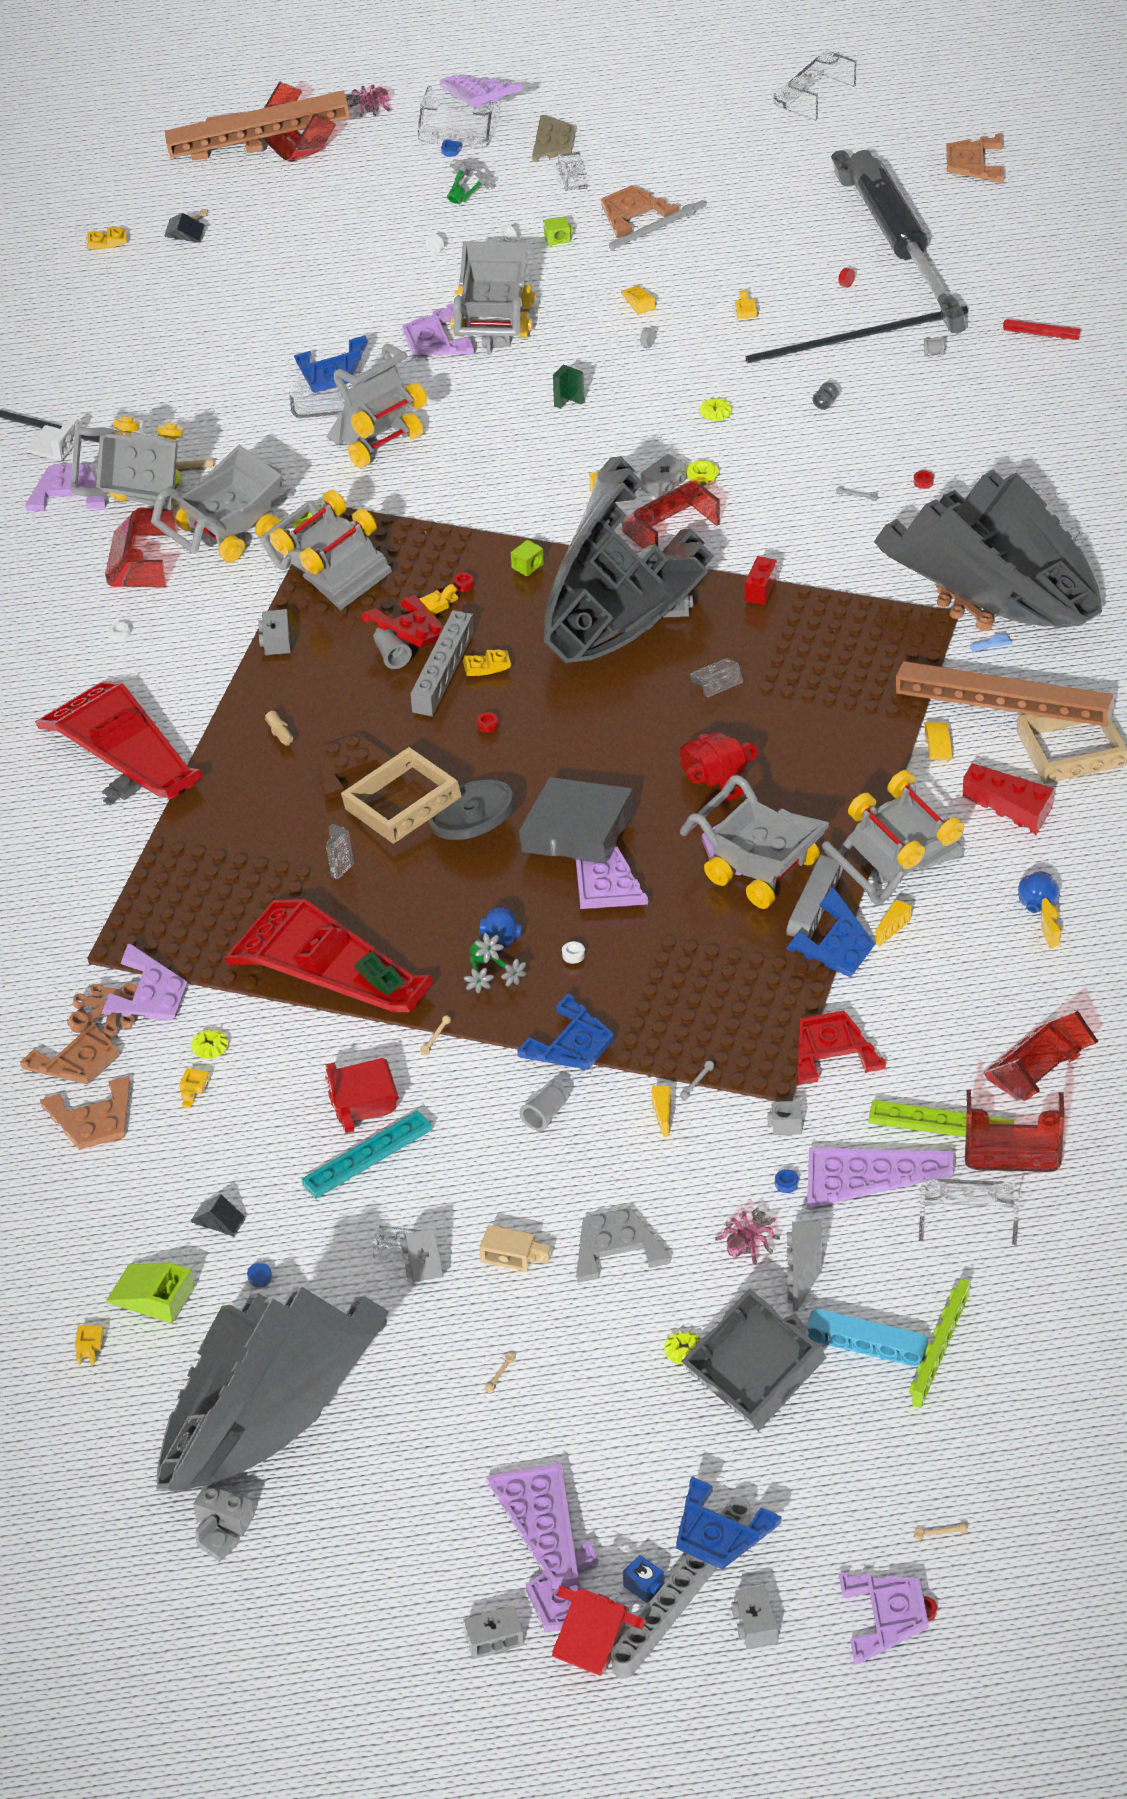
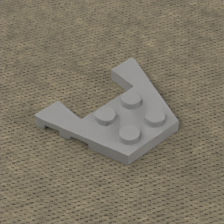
[576,1208,670,1283]

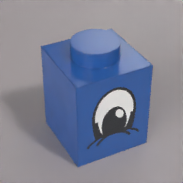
[623,1555,664,1603]

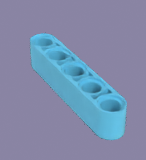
[806,1309,929,1366]

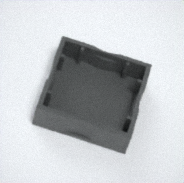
[519,777,635,864]
[681,1288,827,1432]

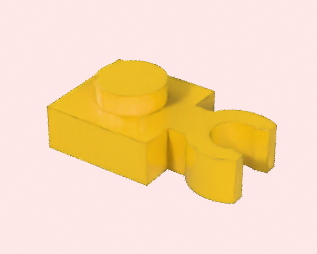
[75,1325,104,1365]

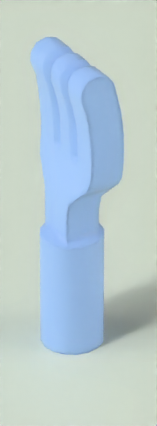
[970,633,1012,652]

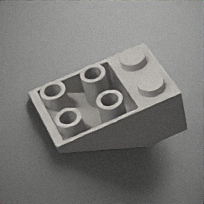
[787,1221,822,1310]

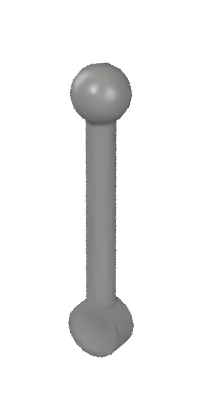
[836,487,878,501]
[271,489,295,506]
[680,1061,714,1100]

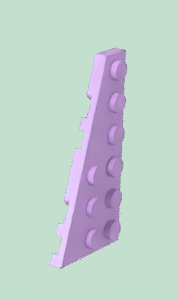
[439,74,523,108]
[576,847,648,909]
[807,1147,953,1209]
[486,1463,580,1589]

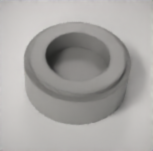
[640,327,655,348]

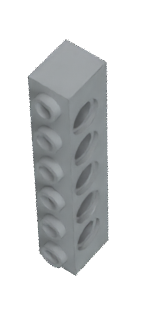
[411,610,474,716]

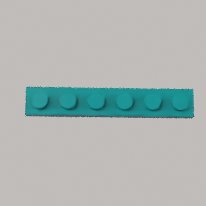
[301,1110,432,1199]

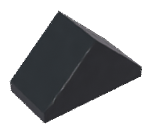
[164,213,205,243]
[191,1194,245,1237]

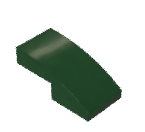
[354,951,405,996]

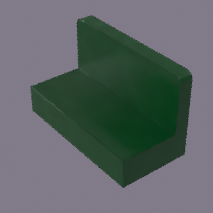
[553,364,585,409]

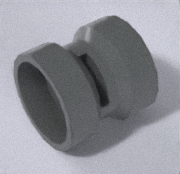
[812,382,839,410]

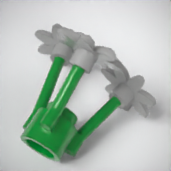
[446,159,493,204]
[464,933,526,994]

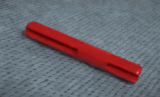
[1003,319,1081,340]

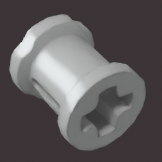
[924,338,944,356]

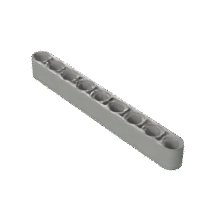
[611,1497,751,1679]

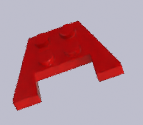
[361,595,444,647]
[797,1010,886,1085]

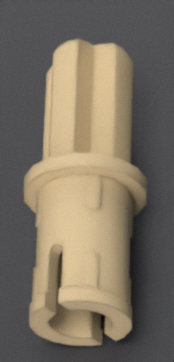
[265,711,293,746]

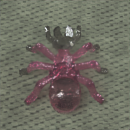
[346,84,390,117]
[715,1207,780,1265]

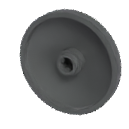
[428,780,515,840]

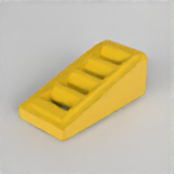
[621,285,655,314]
[875,900,912,946]
[651,1086,671,1137]

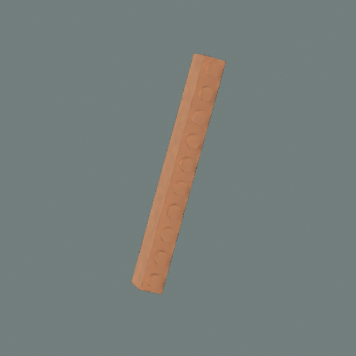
[164,90,350,158]
[896,661,1114,727]

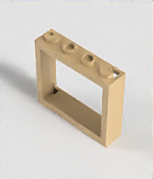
[1017,714,1127,784]
[341,747,462,844]

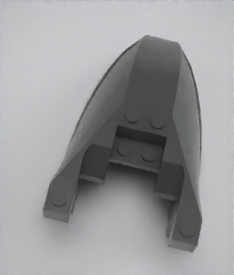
[543,456,714,663]
[874,470,1102,627]
[156,1287,389,1491]

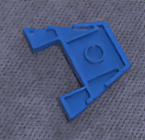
[294,335,368,393]
[786,888,875,977]
[517,993,614,1070]
[676,1477,782,1570]

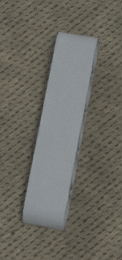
[787,855,843,939]

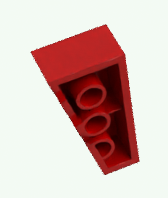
[962,763,1054,836]

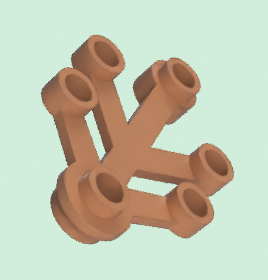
[936,584,994,631]
[69,983,137,1038]

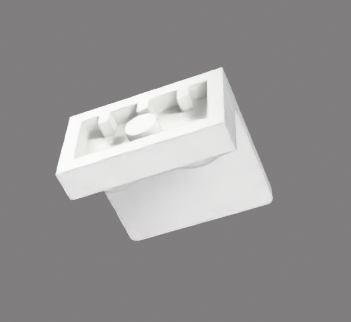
[27,417,78,461]

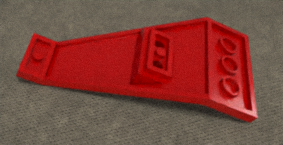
[35,681,203,799]
[224,899,434,1013]

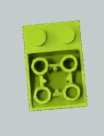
[106,1262,194,1324]

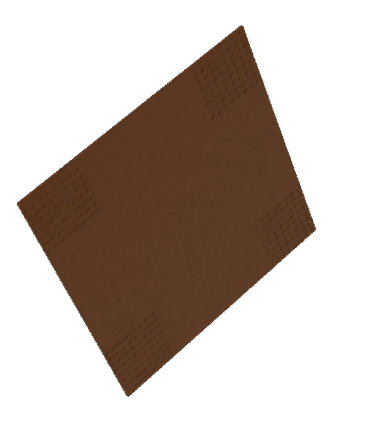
[87,507,959,1102]

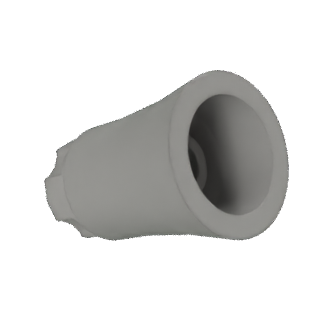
[373,628,412,669]
[519,1082,569,1132]

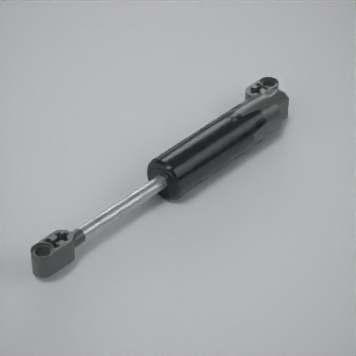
[831,150,966,334]

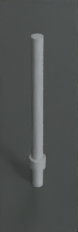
[609,200,705,250]

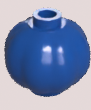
[1018,871,1060,913]
[479,907,522,950]

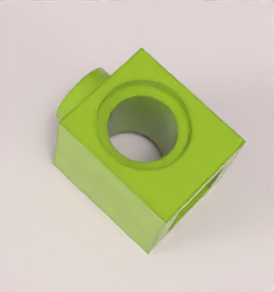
[543,216,573,246]
[511,540,544,576]

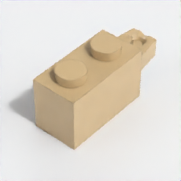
[480,1225,551,1272]

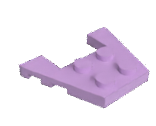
[402,303,474,355]
[25,464,106,511]
[102,944,187,1020]
[525,1541,628,1632]
[838,1572,929,1665]

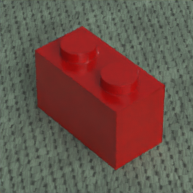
[745,556,777,605]

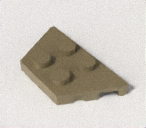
[532,115,575,162]

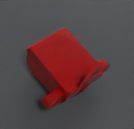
[679,732,758,802]
[325,1058,399,1134]
[552,1585,646,1676]

